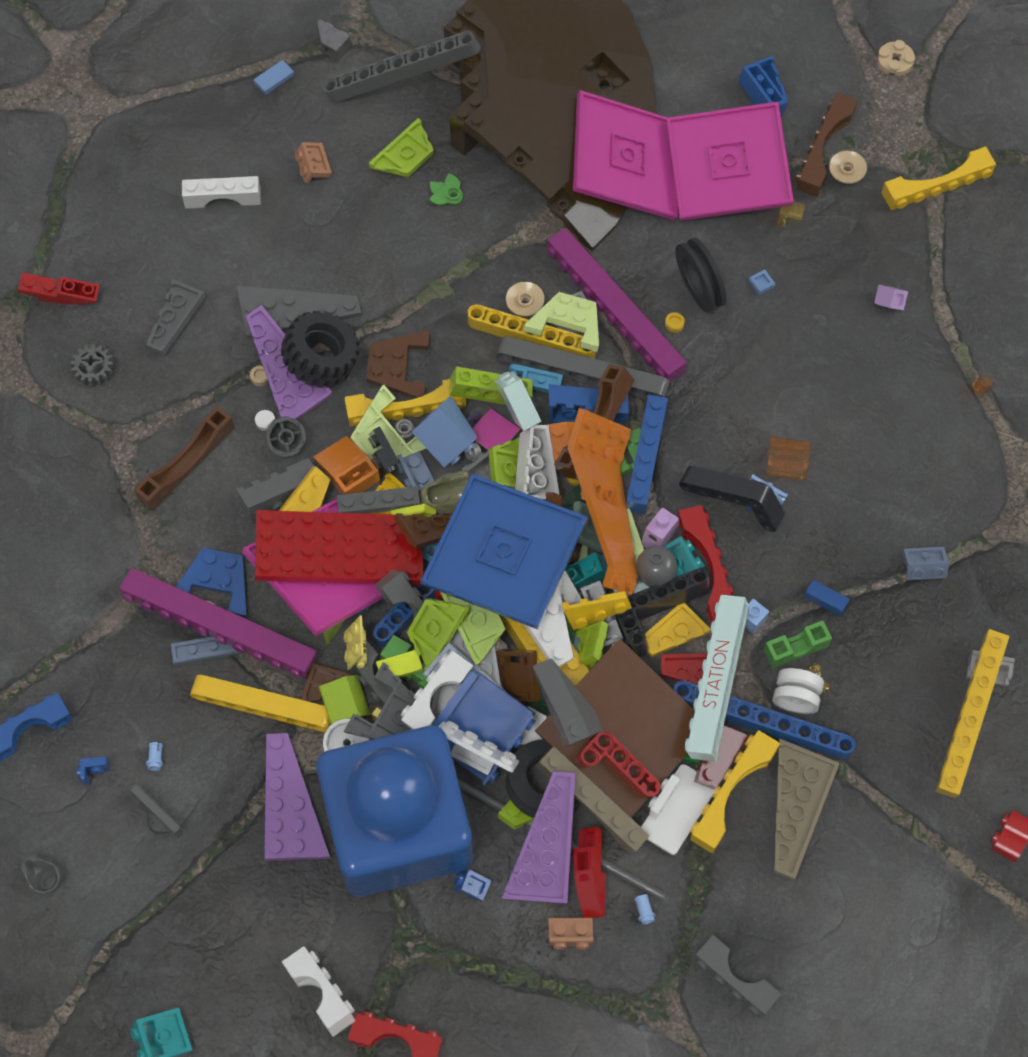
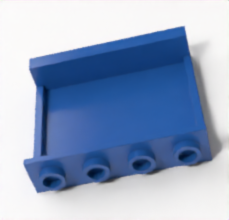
[433,668,536,785]

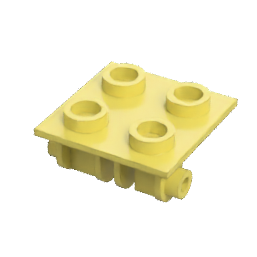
[344,616,367,670]

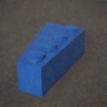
[548,384,629,424]

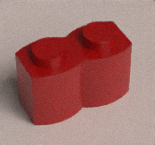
[991,810,1028,863]

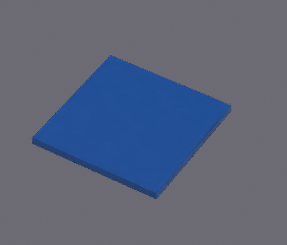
[420,474,588,630]

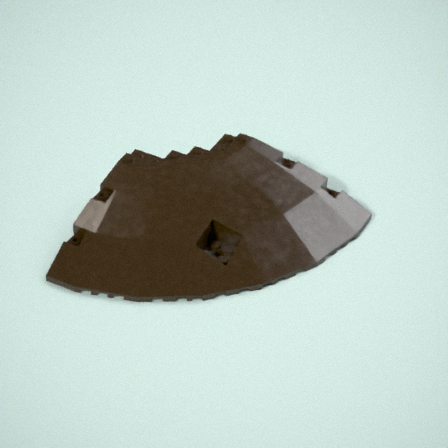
[444,0,657,252]

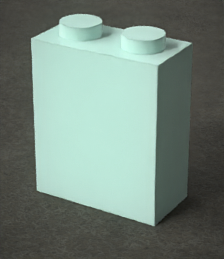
[495,372,541,431]

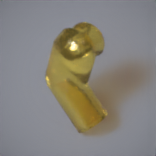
[808,663,831,693]

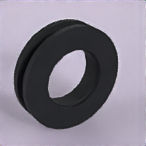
[675,237,727,313]
[506,739,581,818]

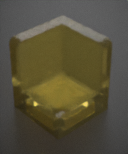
[777,202,806,227]

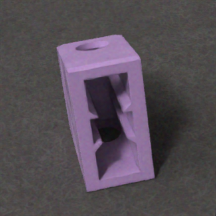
[642,508,680,548]

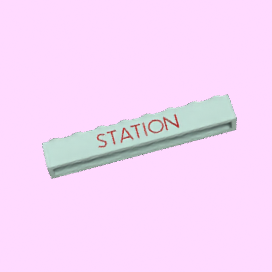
[685,595,749,762]

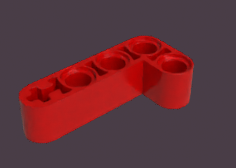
[576,731,661,798]

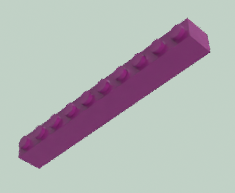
[547,228,687,382]
[119,568,317,679]

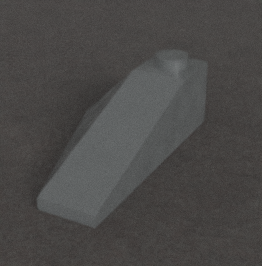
[532,658,603,747]

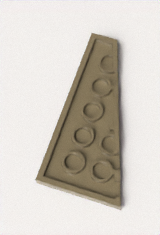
[774,739,840,881]

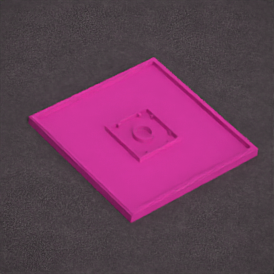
[573,90,678,220]
[666,102,794,221]
[242,499,383,636]

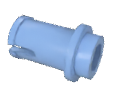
[146,742,163,771]
[634,895,656,924]

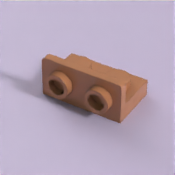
[295,142,332,183]
[548,918,593,950]

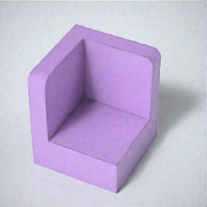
[874,285,908,310]

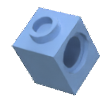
[745,599,769,634]

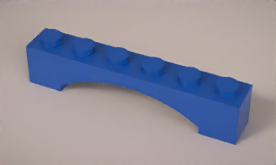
[626,395,668,515]

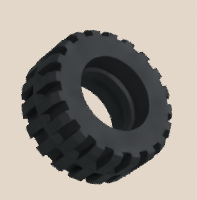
[281,311,360,388]

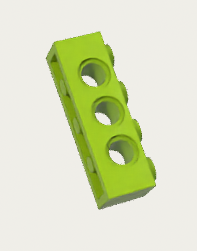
[449,366,532,405]

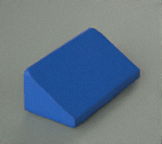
[804,580,850,616]

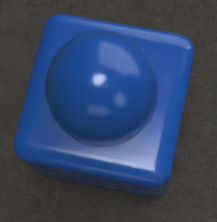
[316,725,473,897]

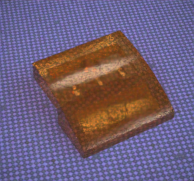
[767,436,810,480]

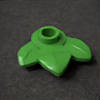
[430,173,463,205]

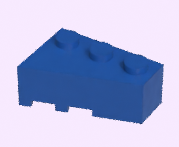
[738,56,788,116]

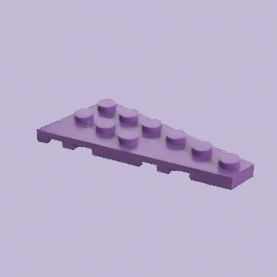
[246,305,332,420]
[265,733,330,861]
[502,770,575,903]

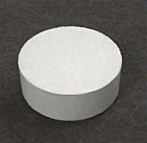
[255,410,275,431]

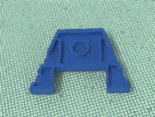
[176,548,247,618]

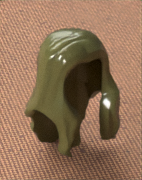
[420,470,469,514]

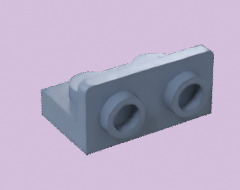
[396,451,434,494]
[903,547,949,580]

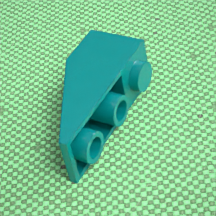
[565,552,608,590]

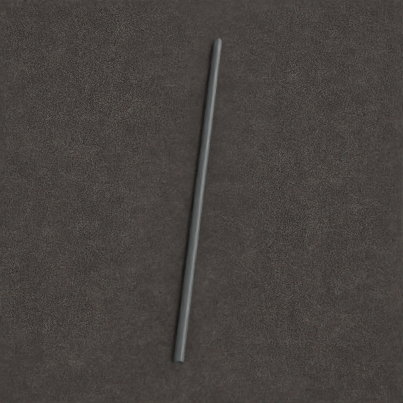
[457,778,667,901]

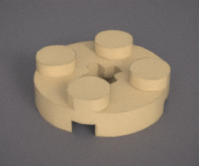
[877,40,915,76]

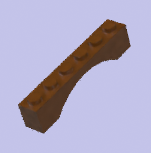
[795,92,858,197]
[554,364,635,480]
[134,406,235,511]

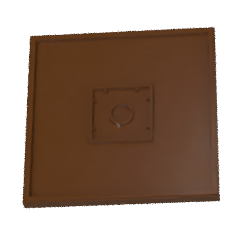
[535,638,695,818]

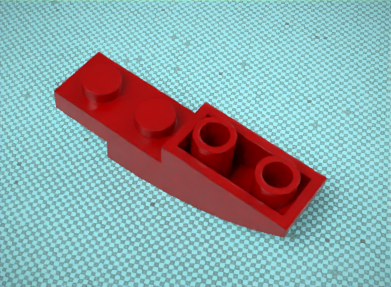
[18,272,100,304]
[574,827,606,918]

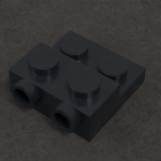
[368,426,399,475]

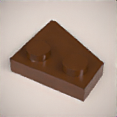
[300,664,353,702]

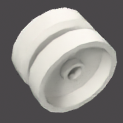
[772,668,824,714]
[323,719,372,752]

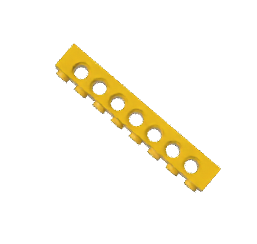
[935,629,1009,799]

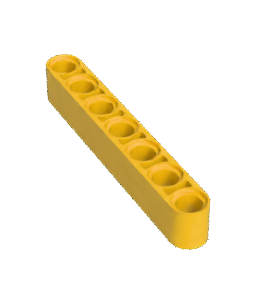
[468,305,596,359]
[190,675,331,732]

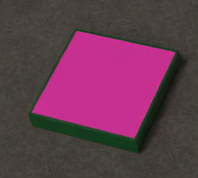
[472,407,522,452]

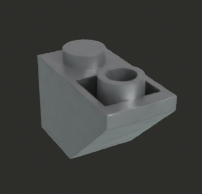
[318,19,351,62]

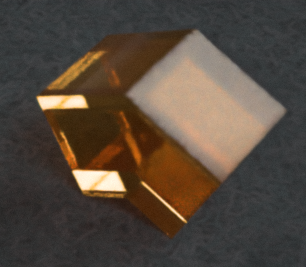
[970,375,994,396]

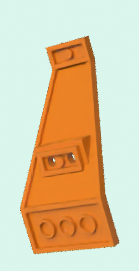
[567,408,638,595]

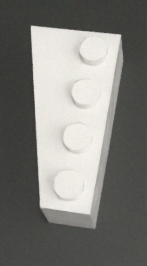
[515,425,560,502]

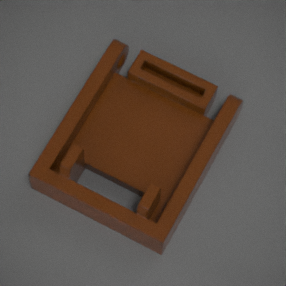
[496,649,540,702]

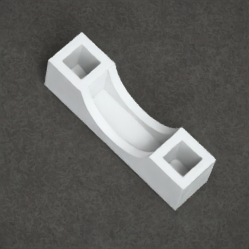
[182,176,261,209]
[401,651,473,729]
[282,946,355,1037]

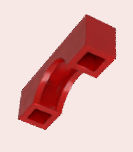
[348,1011,443,1057]

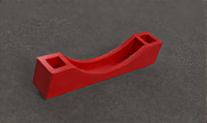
[677,505,733,624]

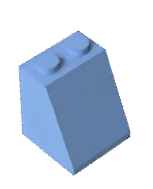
[412,396,477,467]

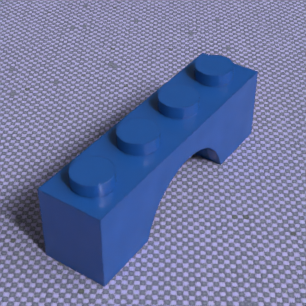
[0,693,73,761]

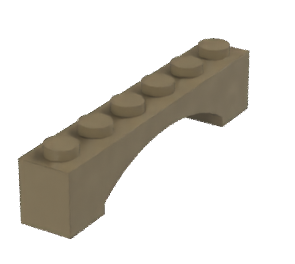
[535,747,650,854]

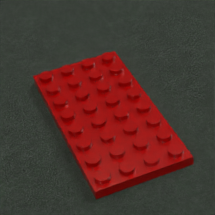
[255,510,423,585]

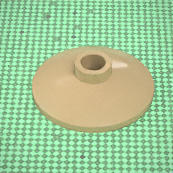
[829,151,867,184]
[506,282,544,317]

